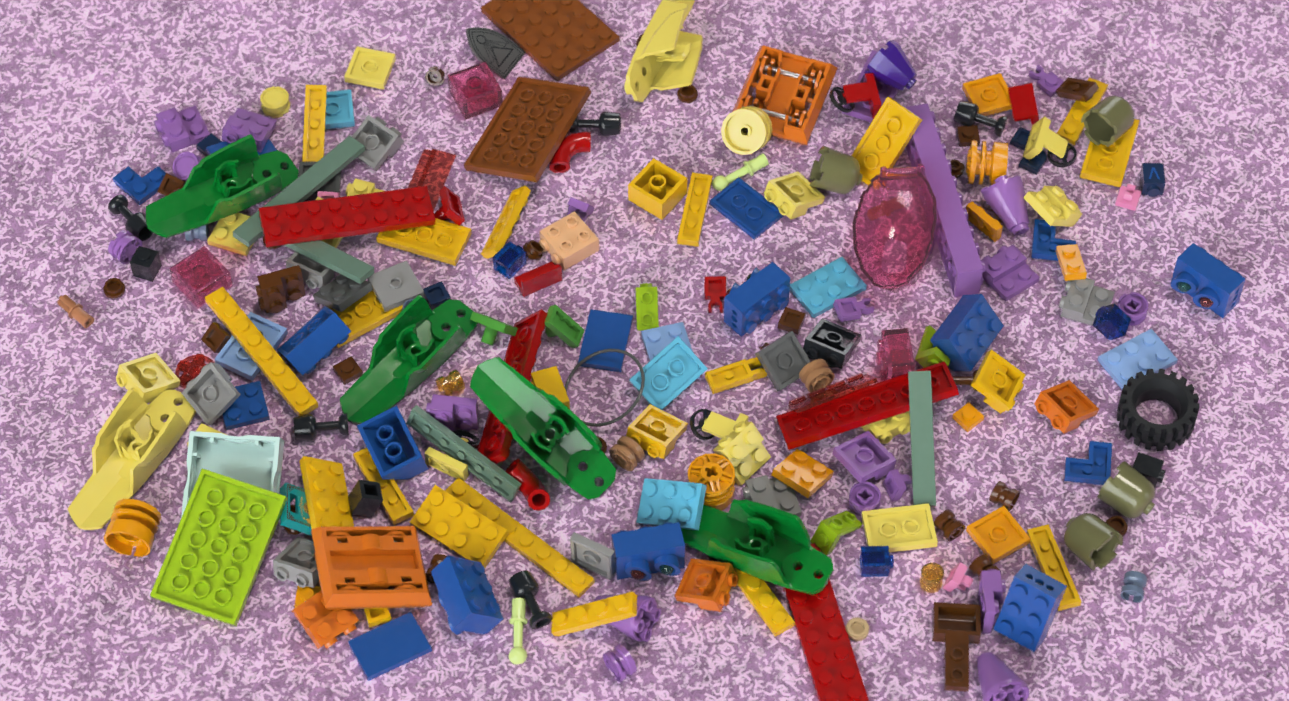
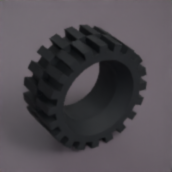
[1117,369,1200,451]

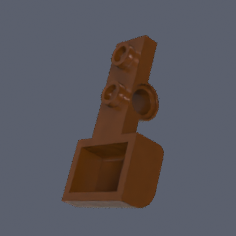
[932,602,981,692]

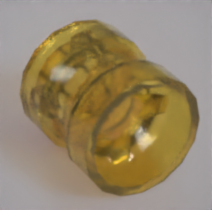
[436,369,465,396]
[920,563,944,593]

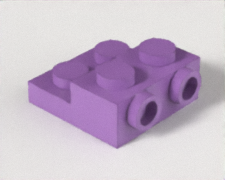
[154,105,210,152]
[222,108,277,153]
[982,244,1040,302]
[426,394,479,431]
[832,431,896,484]
[977,569,1006,634]

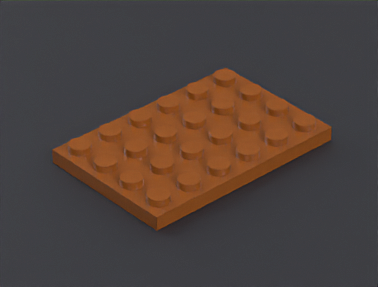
[481,0,620,82]
[464,76,591,182]

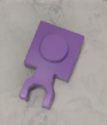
[1028,65,1064,97]
[833,297,875,322]

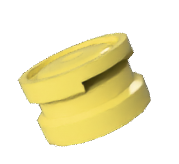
[260,86,290,118]

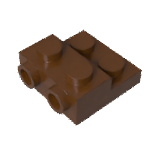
[255,265,306,314]

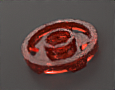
[175,354,214,389]

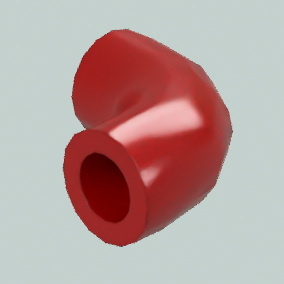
[549,132,591,173]
[505,458,550,511]

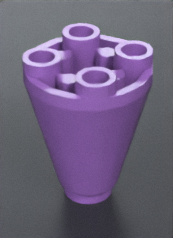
[981,175,1029,236]
[594,595,661,642]
[977,652,1029,701]

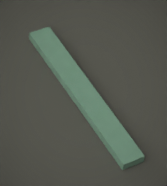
[233,136,365,247]

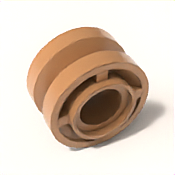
[799,359,835,393]
[609,436,645,471]

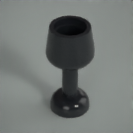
[954,101,1008,137]
[570,111,621,136]
[108,195,153,241]
[293,413,349,441]
[509,570,552,630]

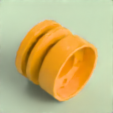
[966,140,1008,186]
[688,453,735,511]
[104,499,161,557]

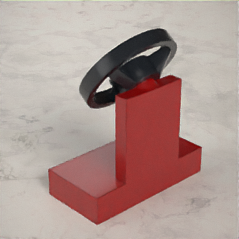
[829,73,882,119]

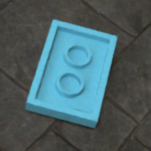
[790,257,867,318]
[629,336,708,410]
[636,478,707,530]

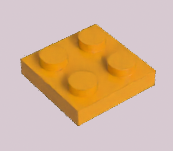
[962,73,1012,116]
[771,448,834,498]
[966,506,1031,564]

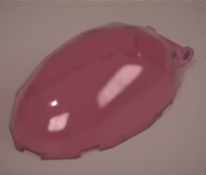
[853,164,938,293]

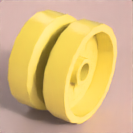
[721,106,773,155]

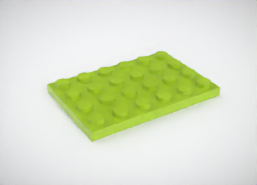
[150,468,288,626]

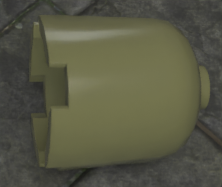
[1081,96,1134,147]
[810,146,863,194]
[1097,461,1155,519]
[1064,513,1123,571]

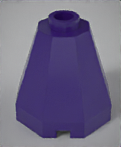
[864,40,917,91]

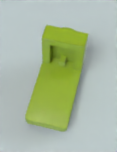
[635,283,659,331]
[915,325,951,368]
[810,511,862,556]

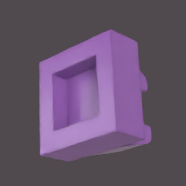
[567,197,594,221]
[883,469,912,502]

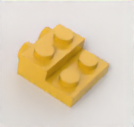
[971,349,1025,414]
[626,404,688,460]

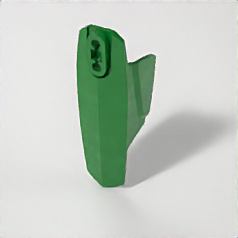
[145,134,298,238]
[340,295,478,424]
[470,357,616,499]
[681,499,834,595]

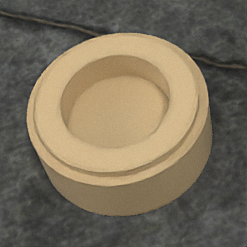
[846,618,869,641]

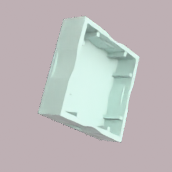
[181,431,284,530]

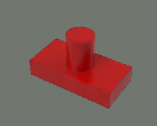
[434,186,465,226]

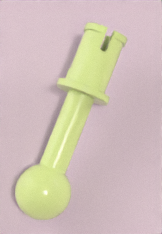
[712,153,769,191]
[509,598,528,665]

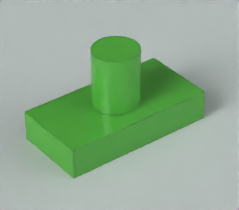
[544,304,584,348]
[470,312,518,346]

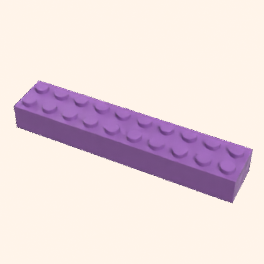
[905,103,985,297]

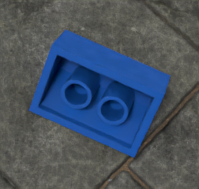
[277,306,351,376]
[357,406,429,480]

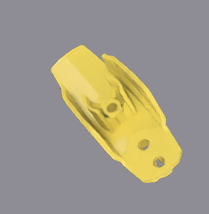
[624,0,703,102]
[67,389,196,530]

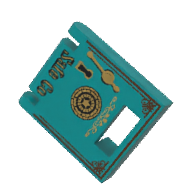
[280,483,312,536]

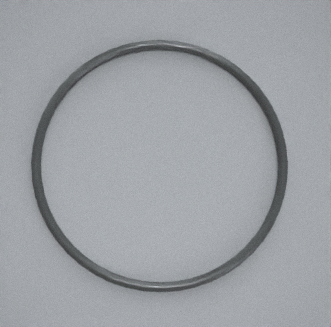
[565,349,645,427]

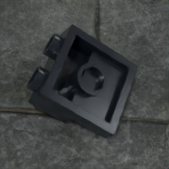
[803,318,861,369]

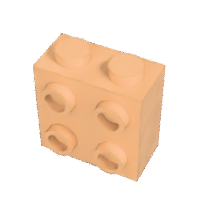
[539,211,599,270]

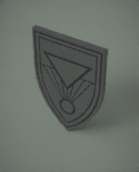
[466,27,526,80]

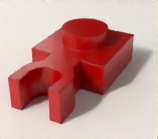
[704,276,726,313]

